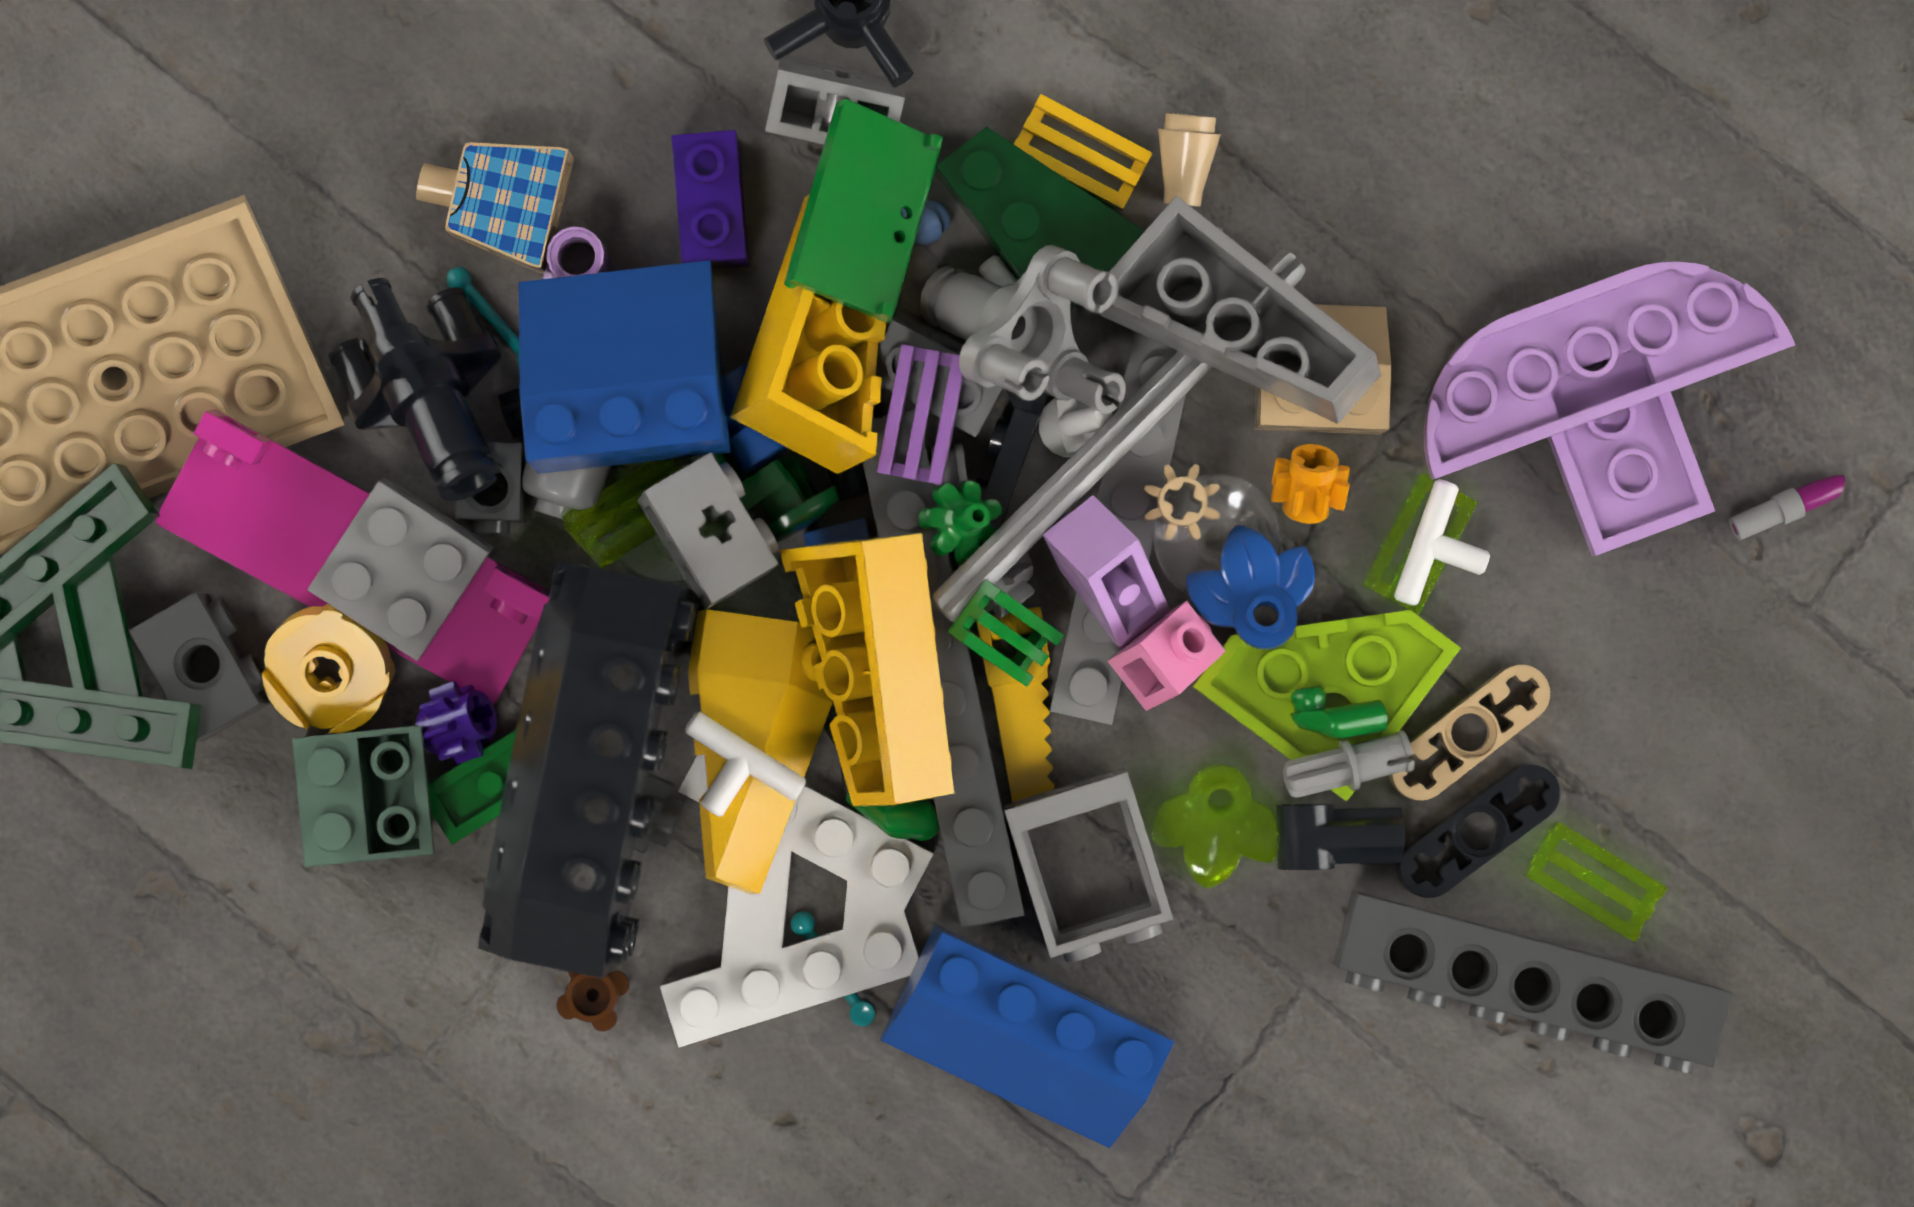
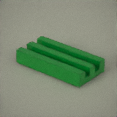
[948,579,1065,687]

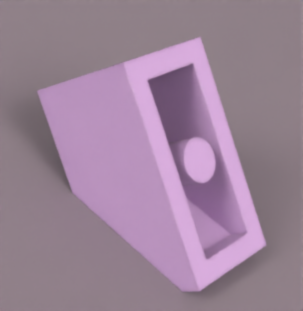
[1043,495,1170,649]

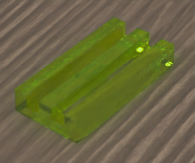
[562,459,683,569]
[1361,473,1478,615]
[1523,821,1668,942]

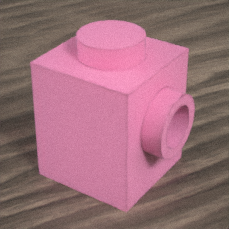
[1107,601,1225,711]

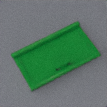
[784,99,943,323]

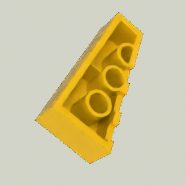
[730,194,886,474]
[779,533,954,806]

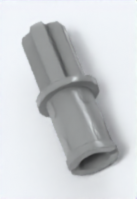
[1283,730,1414,798]

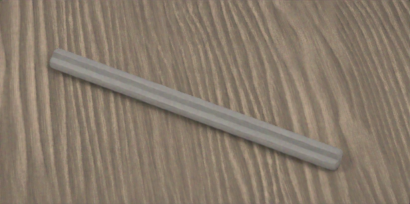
[931,249,1306,622]

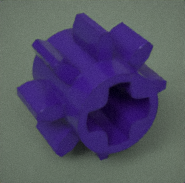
[416,681,497,764]

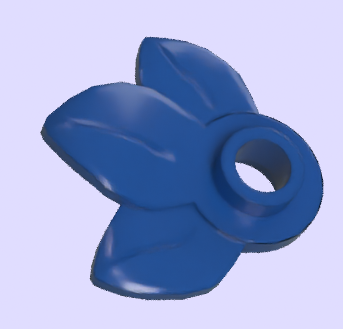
[1186,525,1315,650]

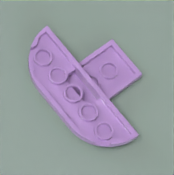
[1423,262,1795,557]

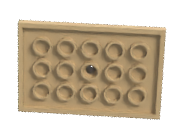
[0,195,345,555]

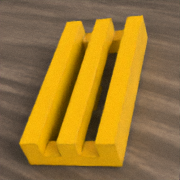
[1014,93,1153,211]

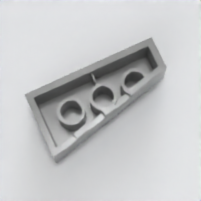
[1100,196,1381,424]

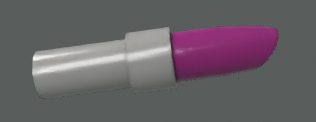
[1729,475,1845,541]

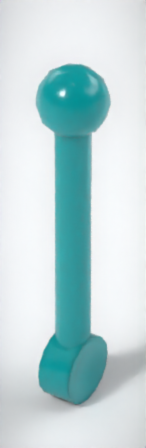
[446,267,520,367]
[790,911,875,1026]

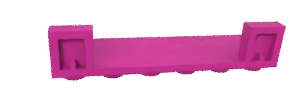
[155,409,550,704]

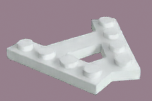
[660,755,934,1048]

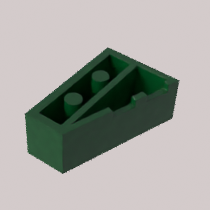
[936,126,1145,311]

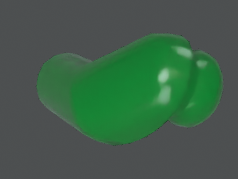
[1290,686,1388,739]
[846,793,940,841]

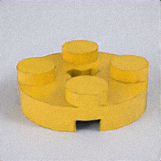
[262,604,395,733]

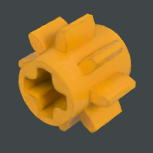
[1271,444,1350,524]

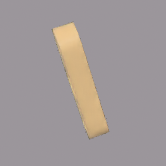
[1389,665,1550,800]

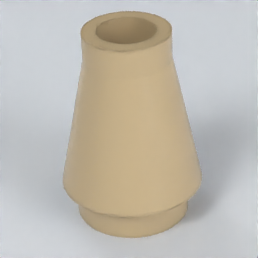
[1158,113,1221,206]

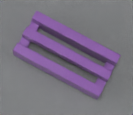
[877,344,963,485]

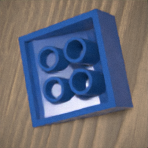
[518,260,730,474]

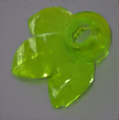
[1152,764,1277,889]

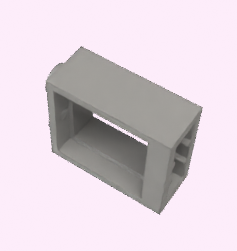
[1002,767,1174,963]

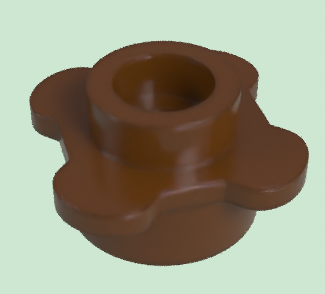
[556,970,629,1031]

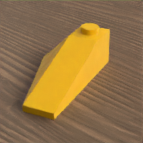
[688,609,833,894]

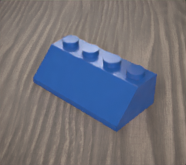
[880,924,1174,1148]

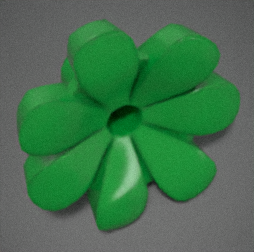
[919,480,1002,565]

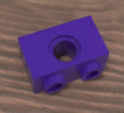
[671,130,750,269]

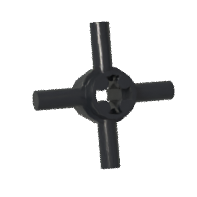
[764,0,913,87]

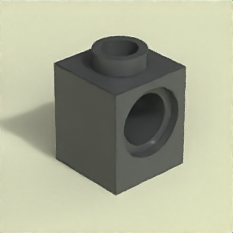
[455,442,527,534]

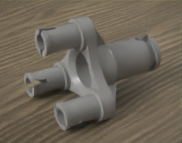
[920,245,1126,414]

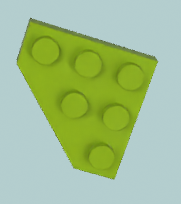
[1191,610,1461,802]

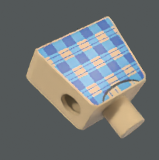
[416,142,574,274]

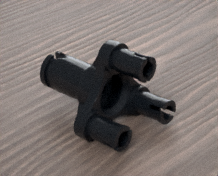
[328,278,501,501]

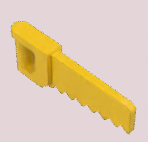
[977,607,1054,802]

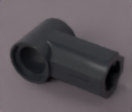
[1276,804,1405,870]

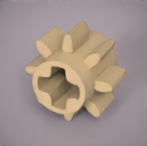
[1143,464,1221,541]

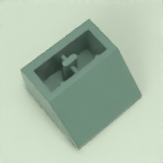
[292,725,435,867]

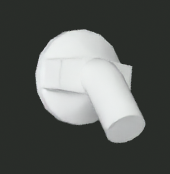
[1039,398,1112,457]

